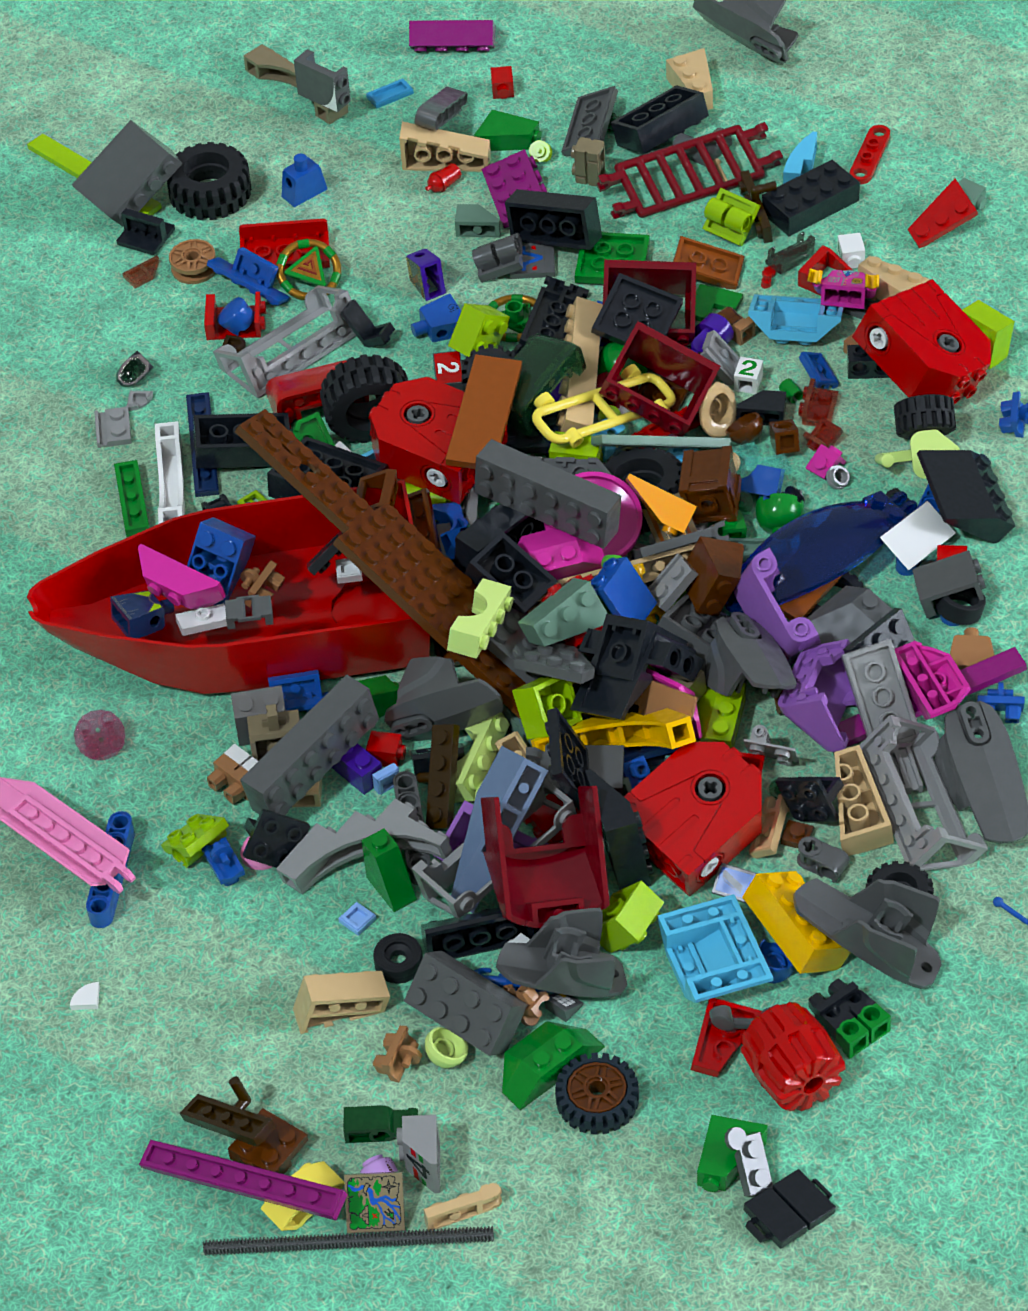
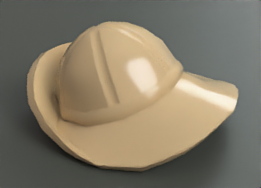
[699,381,737,438]

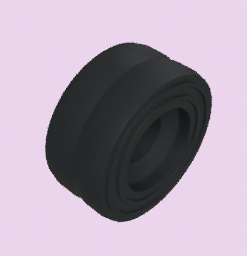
[373,933,423,984]

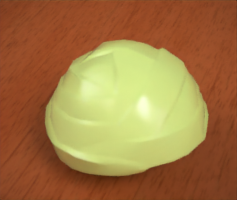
[425,1027,468,1069]

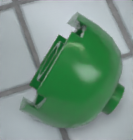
[756,493,804,538]

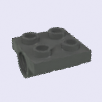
[472,233,523,283]

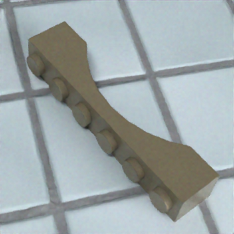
[244,44,349,125]

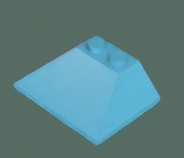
[748,294,844,345]
[657,894,773,1003]

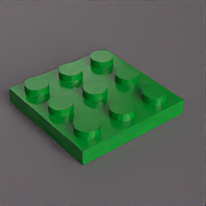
[575,232,650,284]

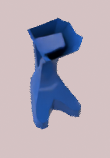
[432,503,470,560]

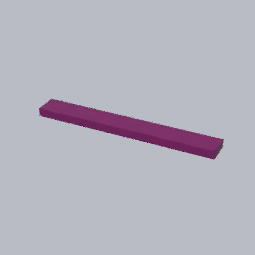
[837,647,1027,747]
[139,1139,348,1221]

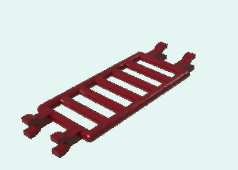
[596,122,783,219]

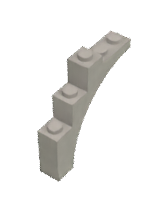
[276,799,453,895]

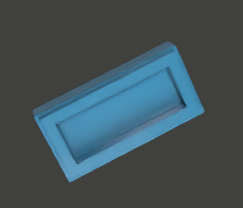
[366,79,414,109]

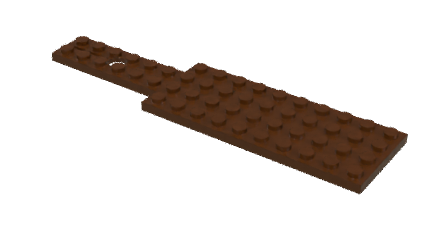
[235,409,527,719]

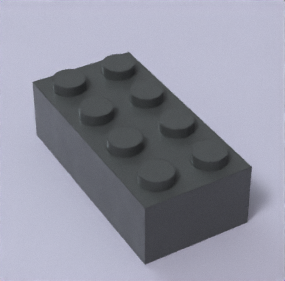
[404,951,528,1056]

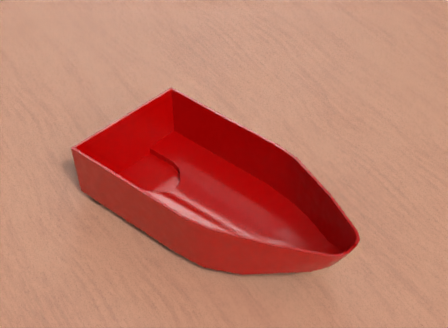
[27,480,430,694]

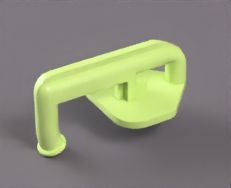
[875,429,960,479]

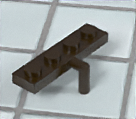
[738,170,777,243]
[416,724,460,830]
[180,1076,276,1147]

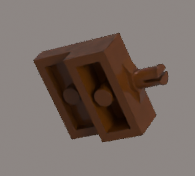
[228,1108,308,1174]

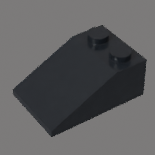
[465,531,558,614]

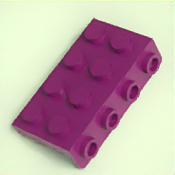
[481,149,547,228]

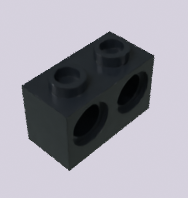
[847,345,890,379]

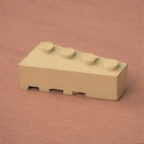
[399,121,491,172]
[834,745,894,856]

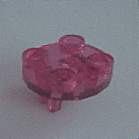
[74,709,125,761]

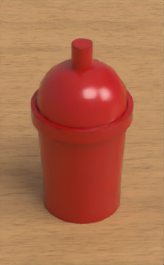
[425,163,462,193]

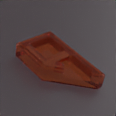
[122,255,159,289]

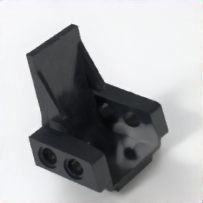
[570,614,705,721]

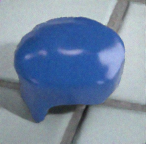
[217,297,255,336]
[759,939,794,984]

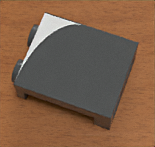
[294,49,351,112]

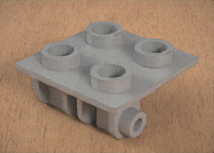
[744,725,799,766]

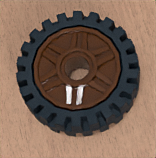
[555,1052,639,1135]

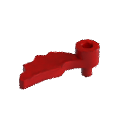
[761,264,781,289]

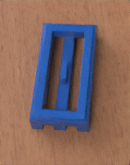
[799,352,839,389]

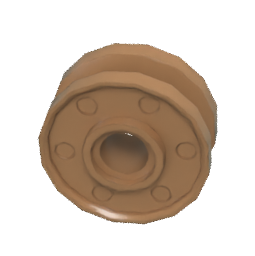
[169,239,216,284]

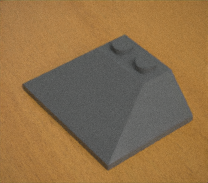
[807,586,892,644]

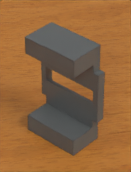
[225,595,274,629]

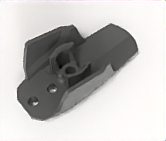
[693,0,799,65]
[935,701,1028,843]
[793,878,942,989]

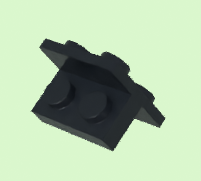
[116,208,175,255]
[775,777,844,822]
[243,809,310,868]

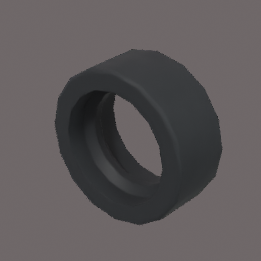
[935,587,986,625]

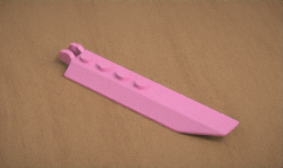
[0,777,136,894]

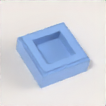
[372,763,399,795]
[338,902,377,936]

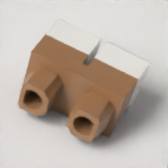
[207,744,258,804]

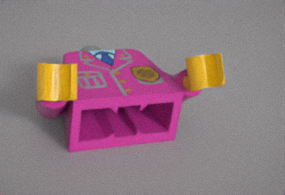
[807,269,879,309]

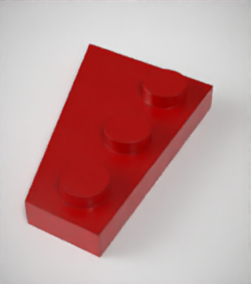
[907,178,978,248]
[690,998,762,1077]

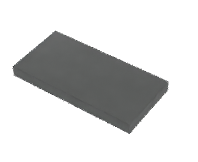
[561,86,618,156]

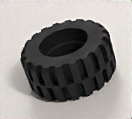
[167,142,252,220]
[320,354,408,443]
[603,447,682,535]

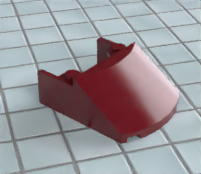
[481,785,610,928]

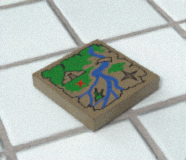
[344,1171,405,1233]

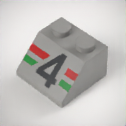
[397,1115,440,1193]

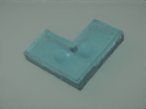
[732,442,791,478]

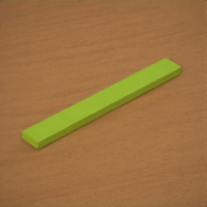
[27,133,162,215]

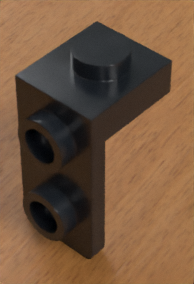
[341,299,395,348]

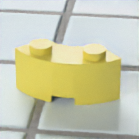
[260,1161,345,1231]

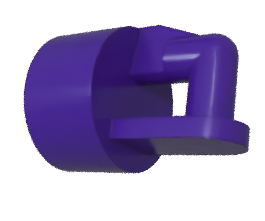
[691,313,734,353]

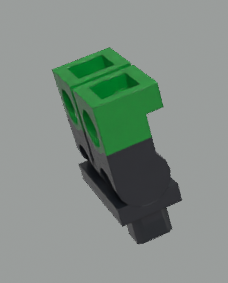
[808,978,891,1059]

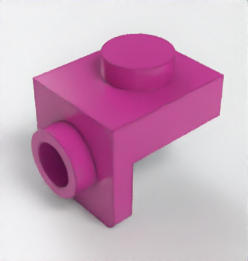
[805,444,846,481]

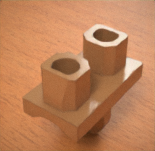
[240,561,285,607]
[502,984,550,1026]
[373,1025,422,1083]

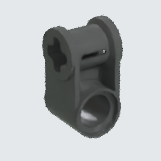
[797,836,850,883]

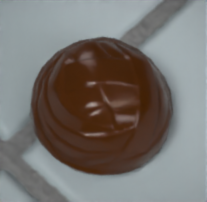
[726,412,763,445]

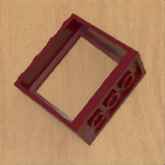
[601,259,696,346]
[599,321,721,437]

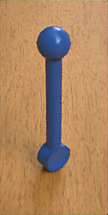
[993,897,1028,925]

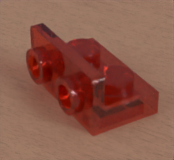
[798,378,839,428]

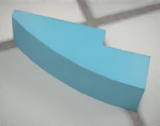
[783,132,817,184]

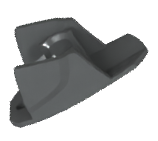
[704,612,797,698]
[384,657,504,741]
[496,908,628,998]

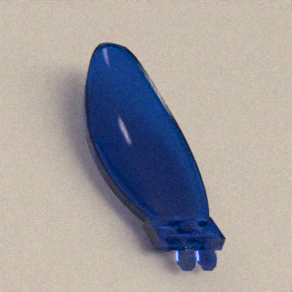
[725,491,918,614]

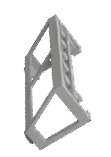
[213,285,356,398]
[860,715,988,871]
[411,778,577,919]

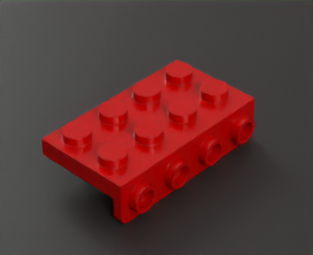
[239,218,330,271]

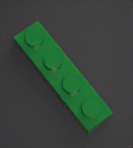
[114,460,149,537]

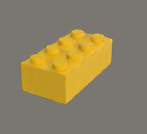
[742,871,851,974]

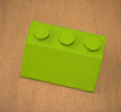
[696,683,746,748]

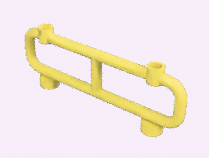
[532,364,676,448]

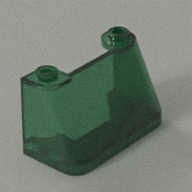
[507,333,587,436]

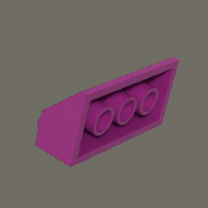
[409,20,496,52]

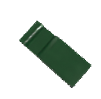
[343,1105,418,1144]

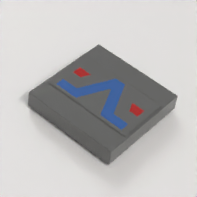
[510,243,555,279]

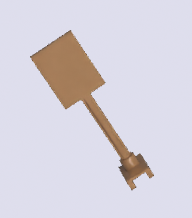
[571,661,698,722]

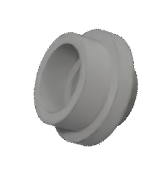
[826,465,850,489]

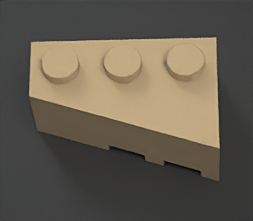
[666,48,713,110]
[857,256,930,301]
[293,971,390,1034]

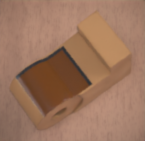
[717,307,755,346]

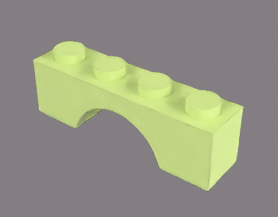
[447,578,513,659]
[455,712,510,803]

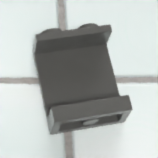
[912,550,986,618]

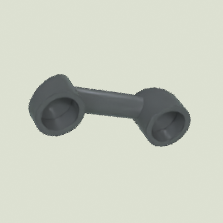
[709,1005,769,1031]

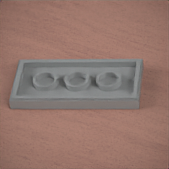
[841,639,920,744]

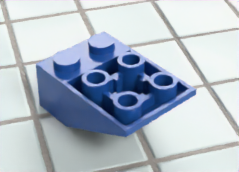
[187,517,256,605]

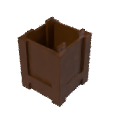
[678,446,742,525]

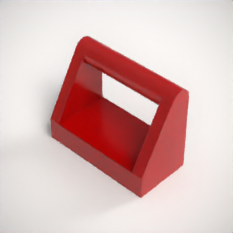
[798,245,852,296]

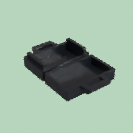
[743,1169,836,1249]

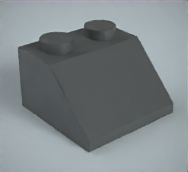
[231,685,286,746]

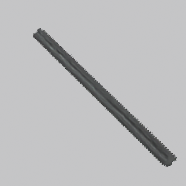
[203,1226,494,1256]

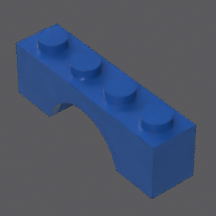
[740,465,785,500]

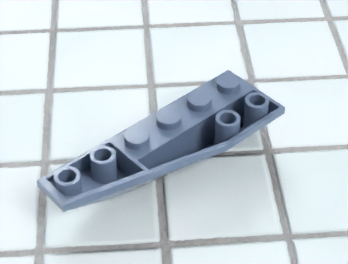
[451,746,549,913]

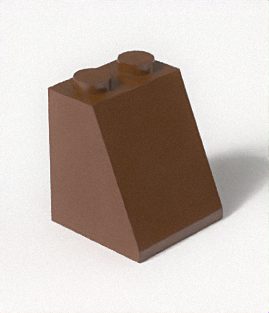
[686,536,744,616]

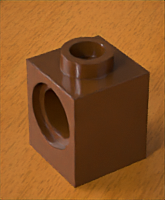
[769,419,800,455]

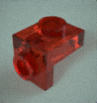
[803,417,843,452]

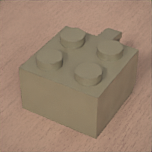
[247,704,300,761]

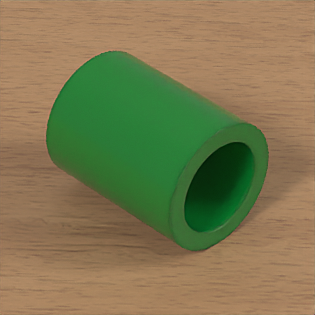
[779,378,804,404]

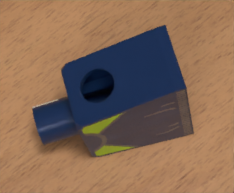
[110,591,174,639]

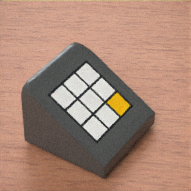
[544,993,584,1022]

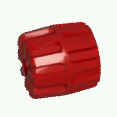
[741,1002,846,1111]

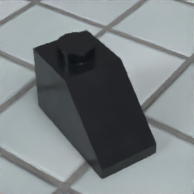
[736,390,786,426]

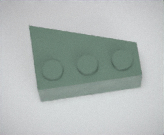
[518,578,608,647]

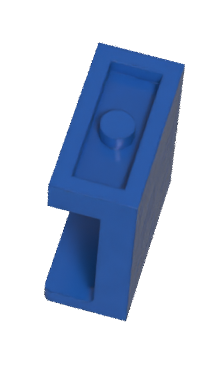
[591,557,657,620]

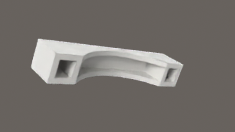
[155,421,185,524]

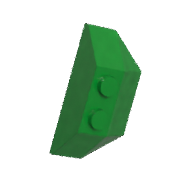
[502,1021,605,1111]

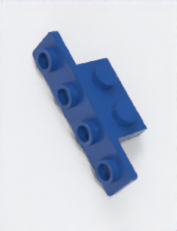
[207,247,290,305]
[268,670,328,712]

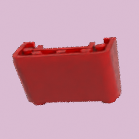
[266,360,369,429]

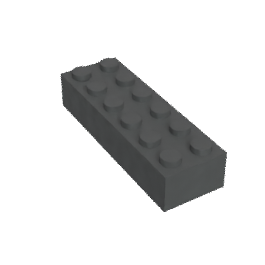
[474,439,622,549]
[240,675,379,815]

